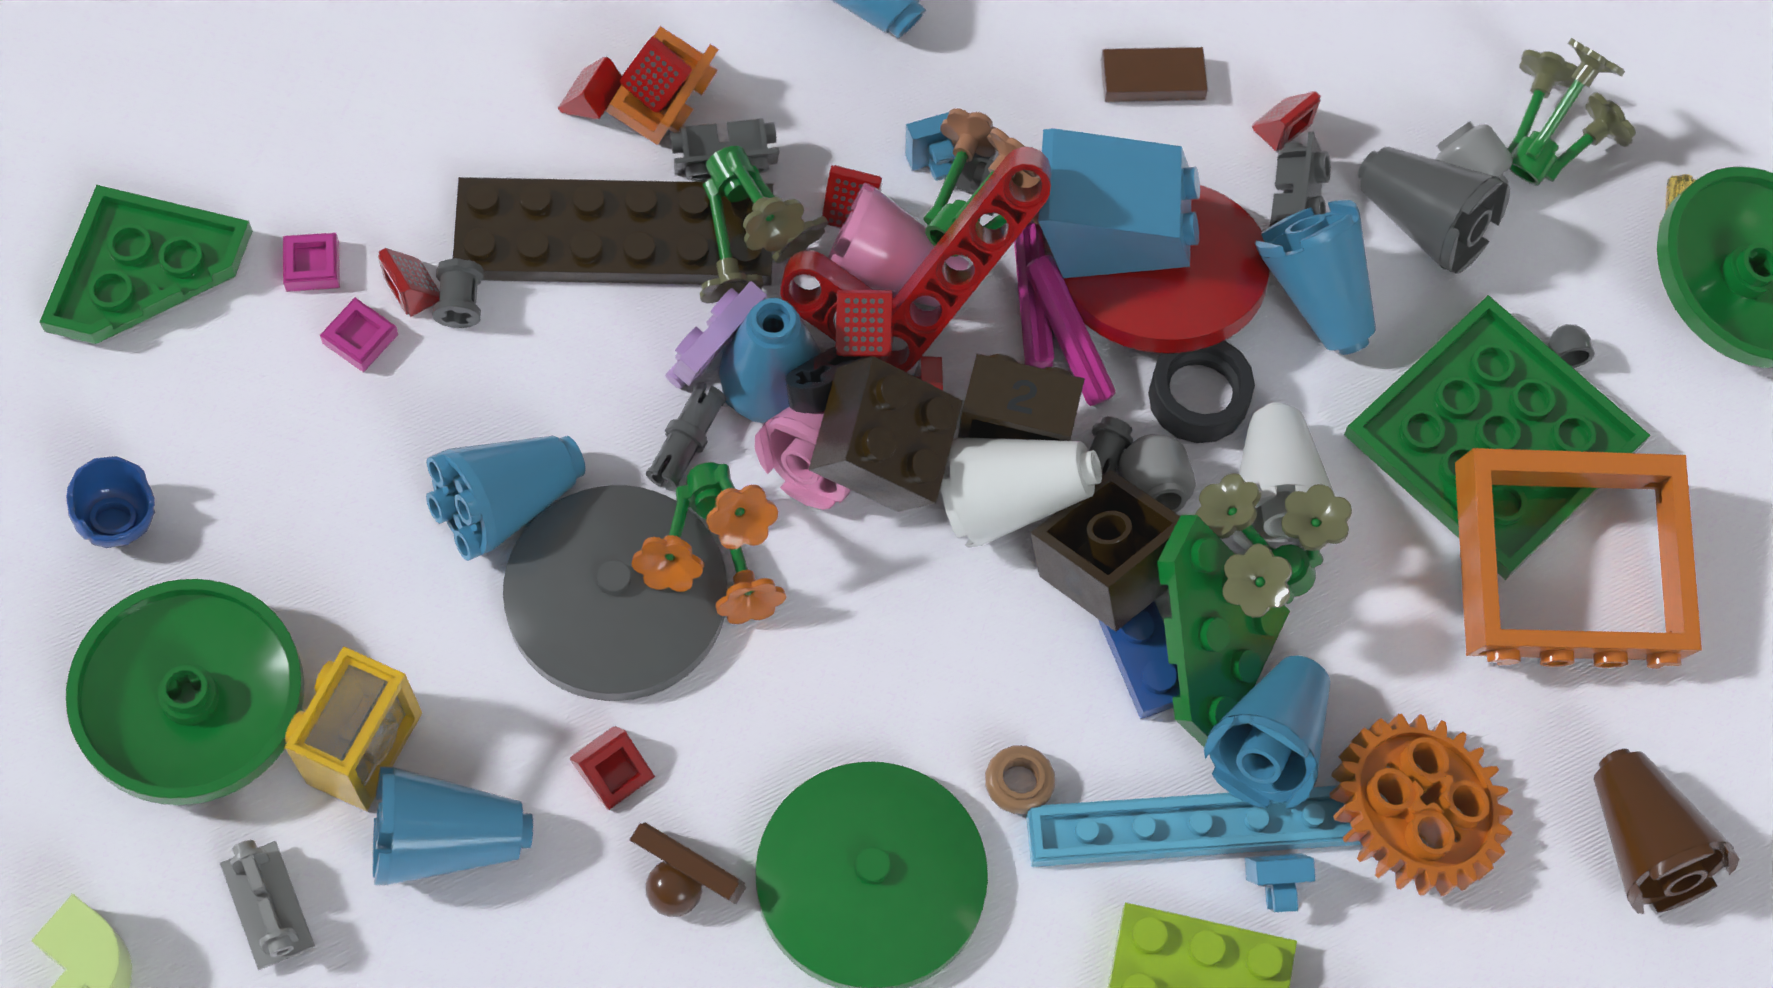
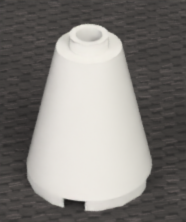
[1233,402,1336,551]
[941,437,1102,548]

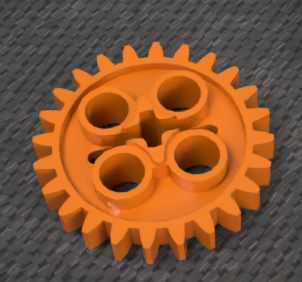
[1330,714,1513,896]

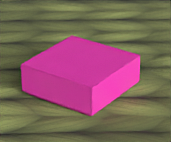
[283,233,340,292]
[320,297,399,373]

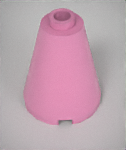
[828,183,969,308]
[755,407,851,510]

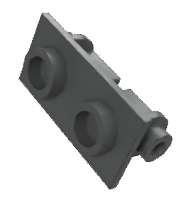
[670,118,780,180]
[1270,132,1331,227]

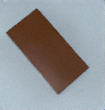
[1100,47,1208,102]

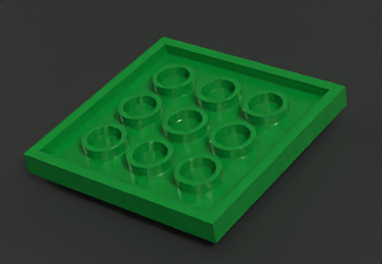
[1344,295,1650,580]

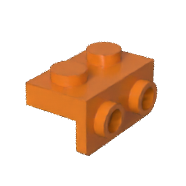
[605,26,719,145]

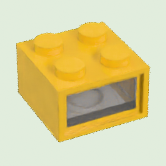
[285,646,422,812]

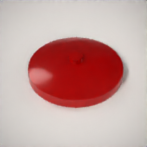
[1057,185,1270,353]

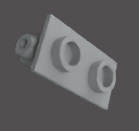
[220,840,315,970]

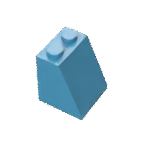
[1038,128,1200,278]

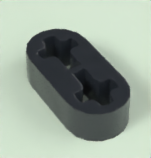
[785,345,872,413]

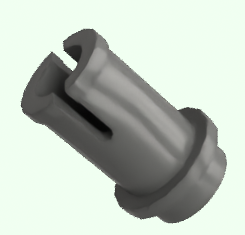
[1089,416,1133,476]

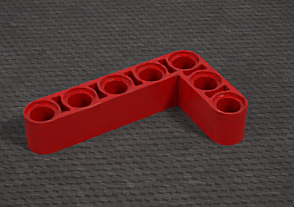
[780,147,1051,372]

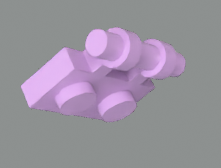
[665,281,767,389]

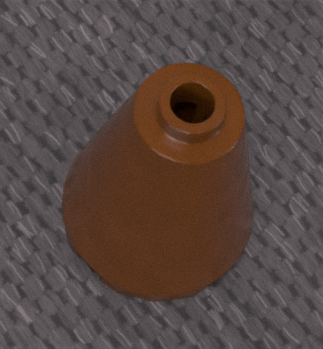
[1594,749,1740,914]

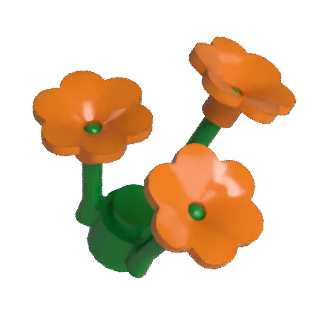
[631,462,786,624]

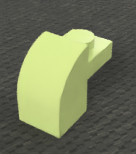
[31,894,132,988]

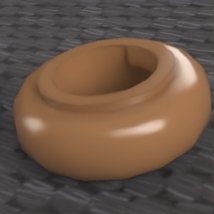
[985,745,1055,814]

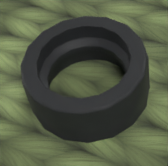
[1148,340,1255,443]

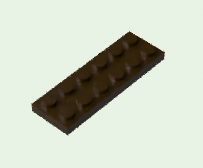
[453,177,773,286]

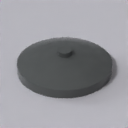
[503,485,727,701]

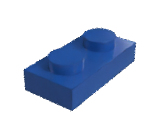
[1098,601,1180,719]

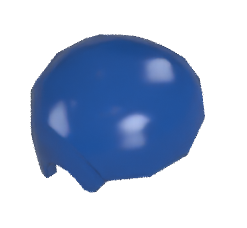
[66,456,155,548]

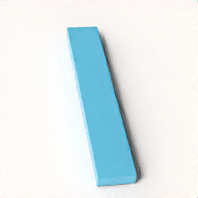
[1026,785,1362,867]

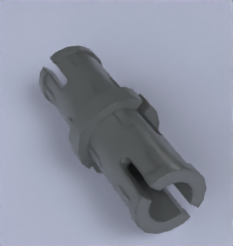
[646,382,726,491]

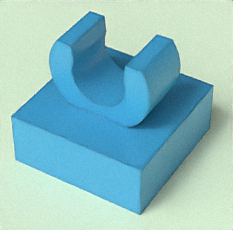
[905,112,955,181]
[1245,853,1315,913]

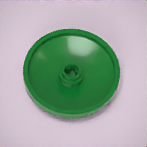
[1657,166,1773,368]
[66,579,304,805]
[756,762,988,988]

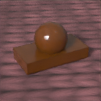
[630,822,746,917]

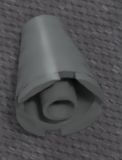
[1358,146,1510,274]

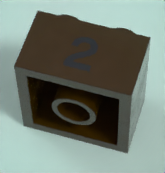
[958,353,1085,441]
[808,356,963,512]
[1030,469,1180,632]

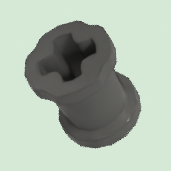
[432,258,484,328]

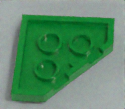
[39,185,253,344]
[1157,515,1290,747]

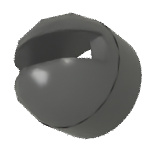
[1549,324,1595,368]

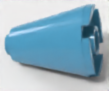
[1255,200,1376,355]
[1204,656,1330,808]
[372,767,533,885]

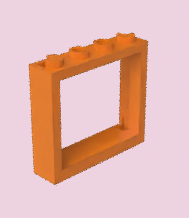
[1455,448,1702,669]

